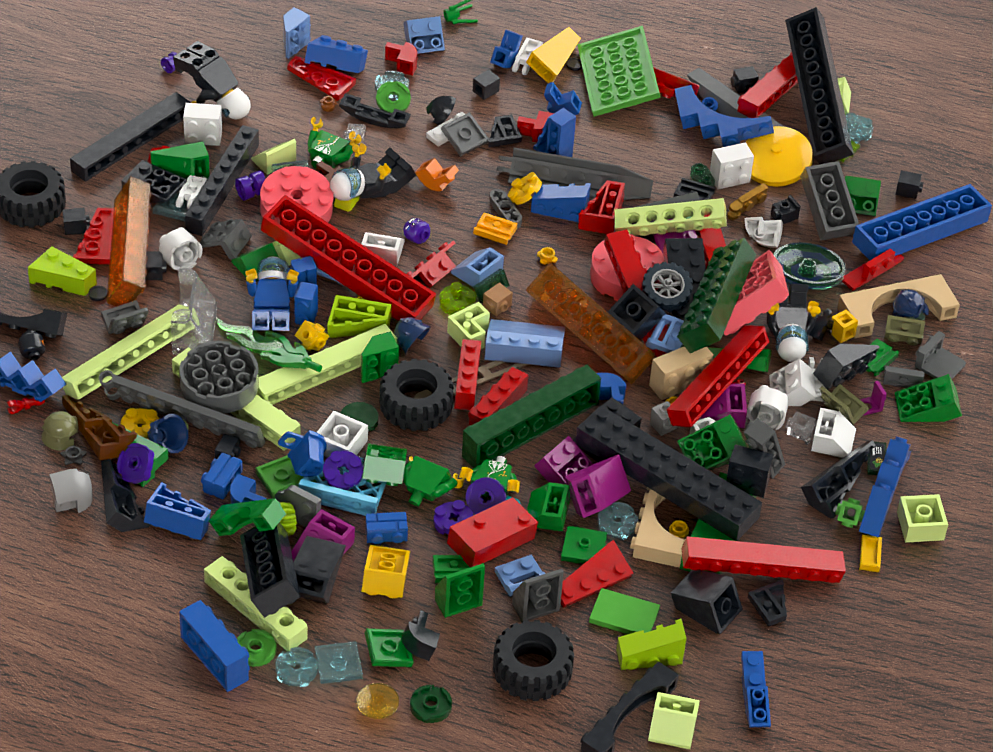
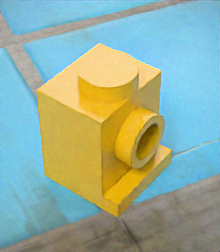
[831,310,858,343]

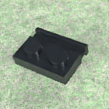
[673,178,716,201]

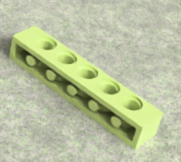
[615,198,727,236]
[204,556,308,653]

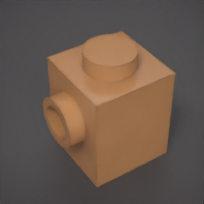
[483,283,513,316]

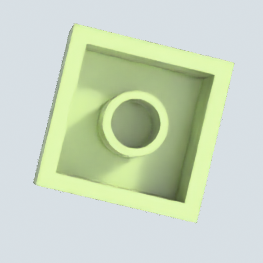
[897,494,948,542]

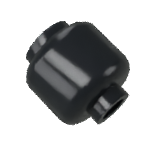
[18,331,45,360]

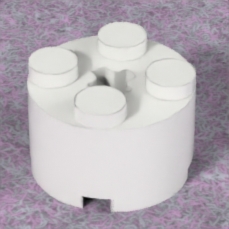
[159,228,202,272]
[746,385,788,430]

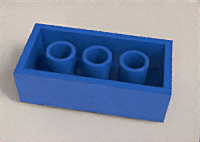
[179,600,250,692]

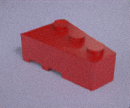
[578,180,625,234]

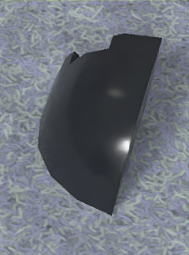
[426,96,456,126]

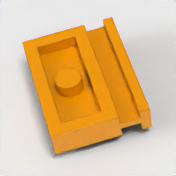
[473,213,517,245]

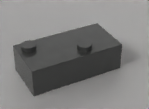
[800,161,859,241]

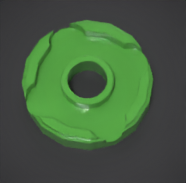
[376,81,411,113]
[237,629,277,667]

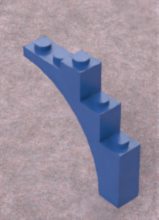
[675,85,774,147]
[859,436,911,537]

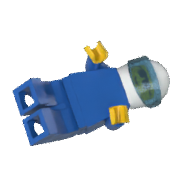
[245,256,299,331]

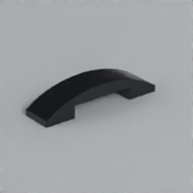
[339,93,411,128]

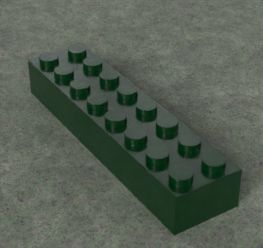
[677,238,756,353]
[462,364,601,468]

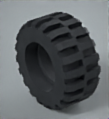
[0,161,66,228]
[379,359,454,432]
[493,620,574,701]

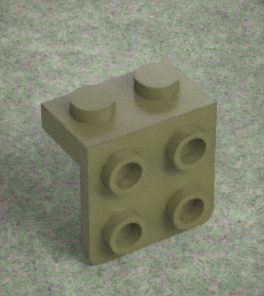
[819,384,869,425]

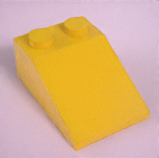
[361,545,410,598]

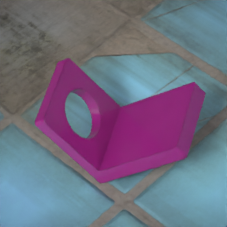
[859,381,886,416]

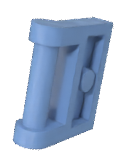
[645,314,684,353]
[495,555,545,596]

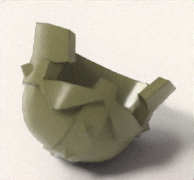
[41,411,78,450]

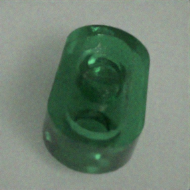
[690,163,715,187]

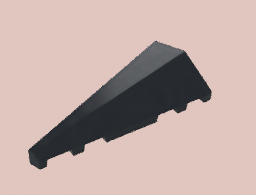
[801,440,876,519]
[101,459,151,532]

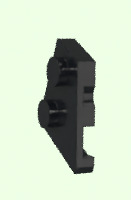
[488,114,522,147]
[747,580,787,627]

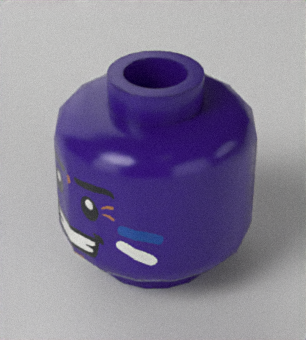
[403,218,430,244]

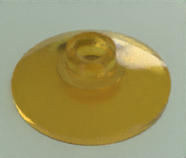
[356,683,399,719]

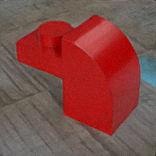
[385,42,417,76]
[517,111,554,142]

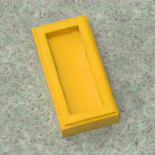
[859,535,882,572]

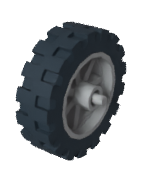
[642,262,693,312]

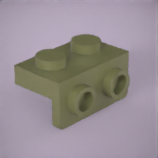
[884,315,925,345]

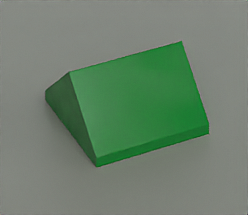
[231,243,279,282]

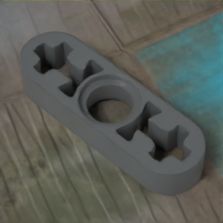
[489,189,522,229]

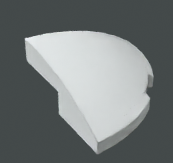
[745,217,783,248]

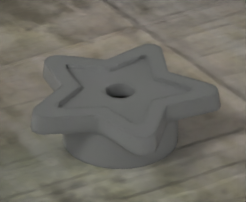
[61,445,87,465]

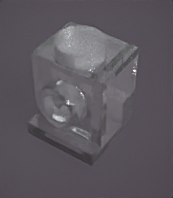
[785,411,818,445]

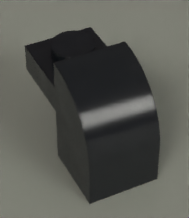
[402,610,440,661]

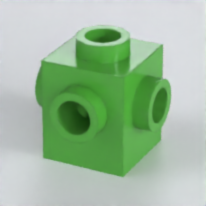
[836,498,865,528]

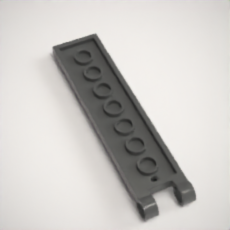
[99,370,265,448]

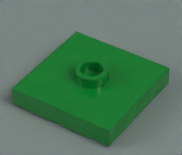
[561,526,607,564]
[364,628,414,667]

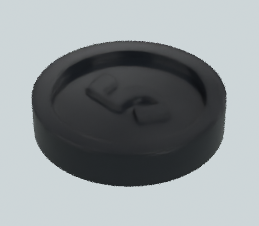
[567,57,582,71]
[89,286,108,301]

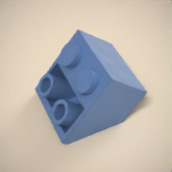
[283,7,311,59]
[403,16,445,54]
[451,247,504,289]

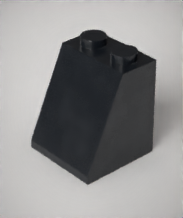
[671,570,743,634]

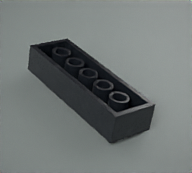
[663,238,709,347]
[240,522,300,618]

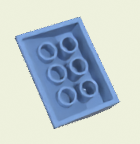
[485,319,565,367]

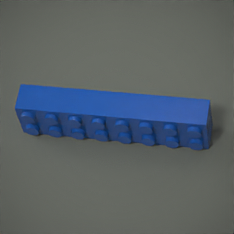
[852,184,992,260]

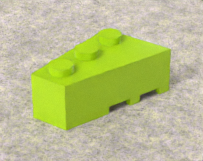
[327,295,392,338]

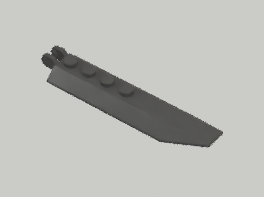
[687,68,784,127]
[496,147,653,200]

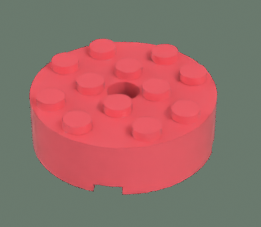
[260,166,333,222]
[590,234,664,301]

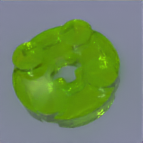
[439,282,476,315]

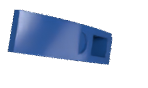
[741,651,771,727]

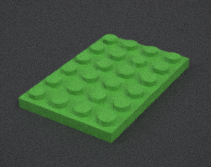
[577,26,661,117]

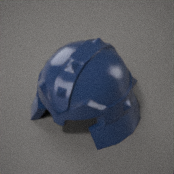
[892,289,929,318]
[394,317,431,355]
[147,414,188,453]

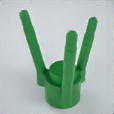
[443,0,478,25]

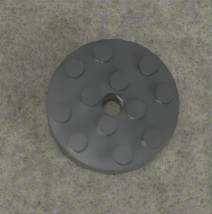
[179,341,259,414]

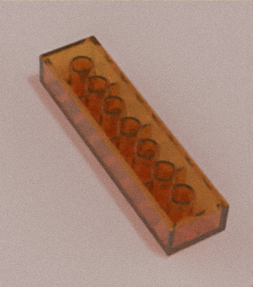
[107,176,152,307]
[525,263,657,385]

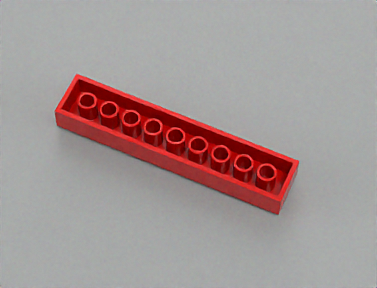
[261,195,436,321]

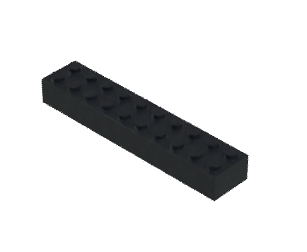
[785,7,854,165]
[576,406,762,541]

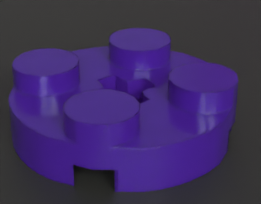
[117,443,154,484]
[323,451,363,490]
[466,477,507,515]
[434,500,474,535]

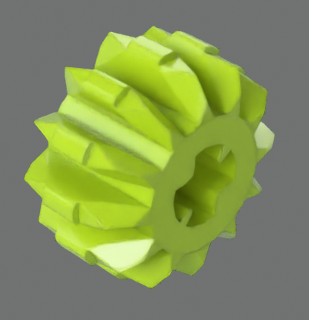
[280,502,297,536]

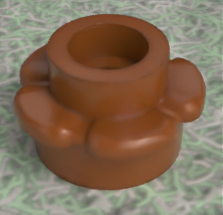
[320,96,337,112]

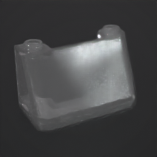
[171,268,217,354]

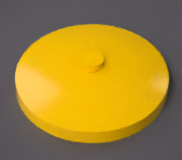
[745,126,813,187]

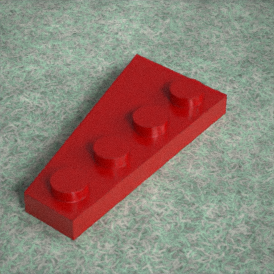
[287,56,356,101]
[73,208,116,264]
[561,540,634,608]

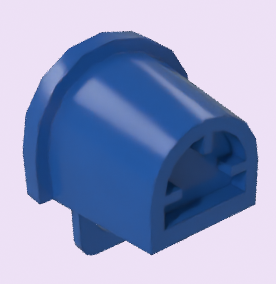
[278,430,327,477]

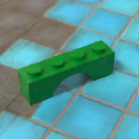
[209,498,286,536]

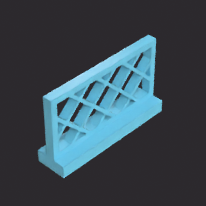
[299,467,386,516]

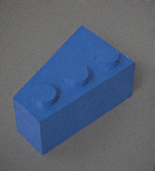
[305,35,368,73]
[533,108,576,157]
[531,183,591,223]
[144,482,211,540]

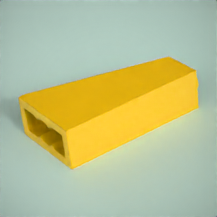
[526,27,581,83]

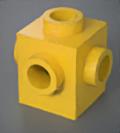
[294,320,330,351]

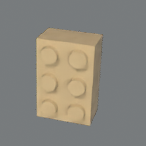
[649,347,713,400]

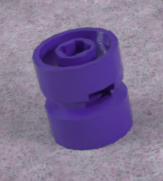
[235,170,266,201]

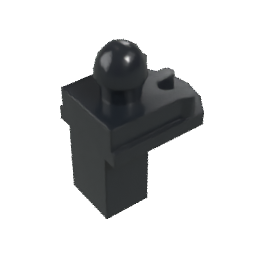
[809,309,834,341]

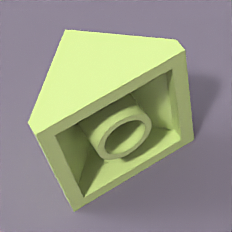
[251,139,296,175]

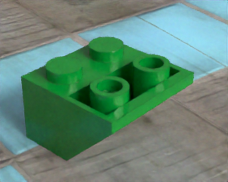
[845,176,881,216]
[361,331,399,383]
[527,482,571,531]

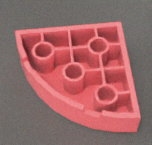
[724,249,789,336]

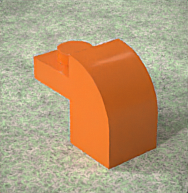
[415,158,459,191]

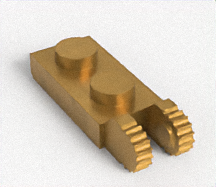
[727,184,768,220]

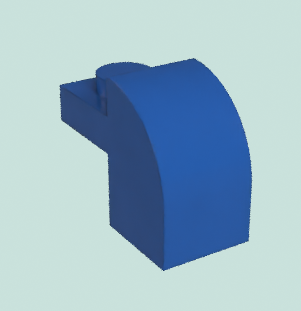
[490,30,523,68]
[544,82,582,115]
[596,373,626,405]
[230,474,267,504]

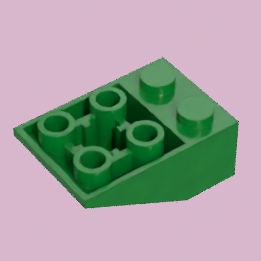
[150,141,210,180]
[895,374,962,422]
[677,415,748,471]

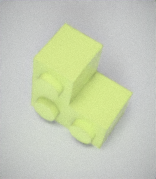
[447,302,490,349]

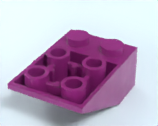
[698,384,747,428]
[534,436,593,497]
[564,454,631,518]
[291,509,355,562]

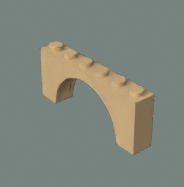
[837,274,960,339]
[630,487,685,568]

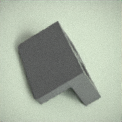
[883,366,924,388]

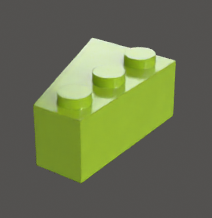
[28,246,97,296]
[616,619,686,670]

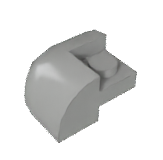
[49,468,93,513]

